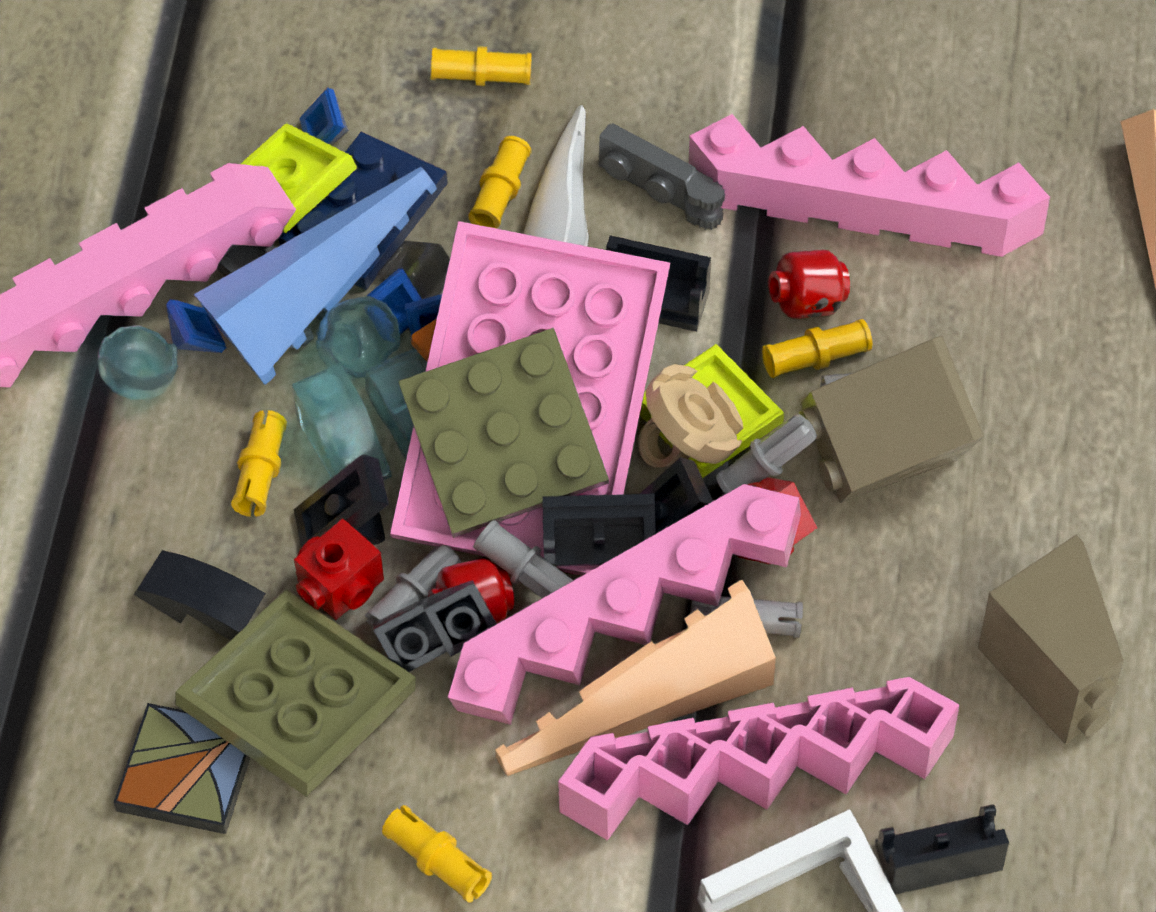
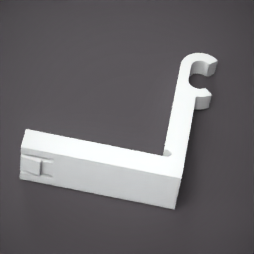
[697,809,904,912]

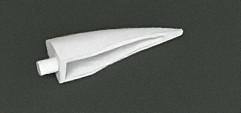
[523,105,589,246]

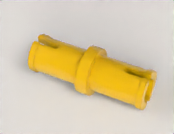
[431,46,532,86]
[468,136,531,229]
[762,319,873,378]
[231,410,287,517]
[382,805,492,903]

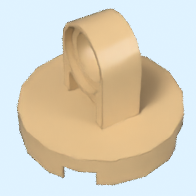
[638,364,743,468]

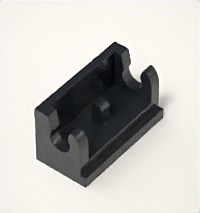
[606,235,711,332]
[542,494,655,566]
[875,804,1009,895]

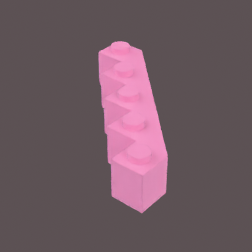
[689,114,1050,257]
[0,163,296,387]
[448,484,801,725]
[558,677,959,841]

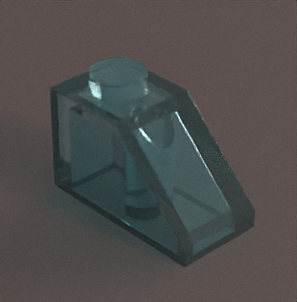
[292,363,392,481]

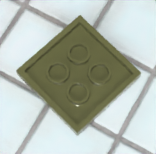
[398,328,609,538]
[175,589,416,797]

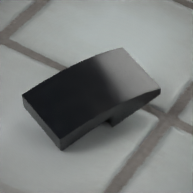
[134,550,266,641]
[373,580,497,672]

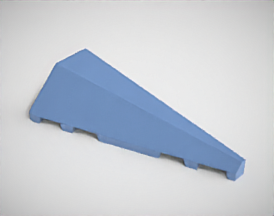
[194,167,437,385]

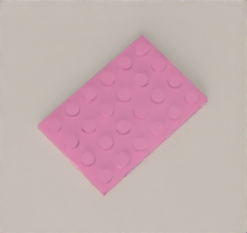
[390,221,670,576]

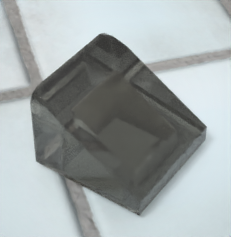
[376,241,450,299]

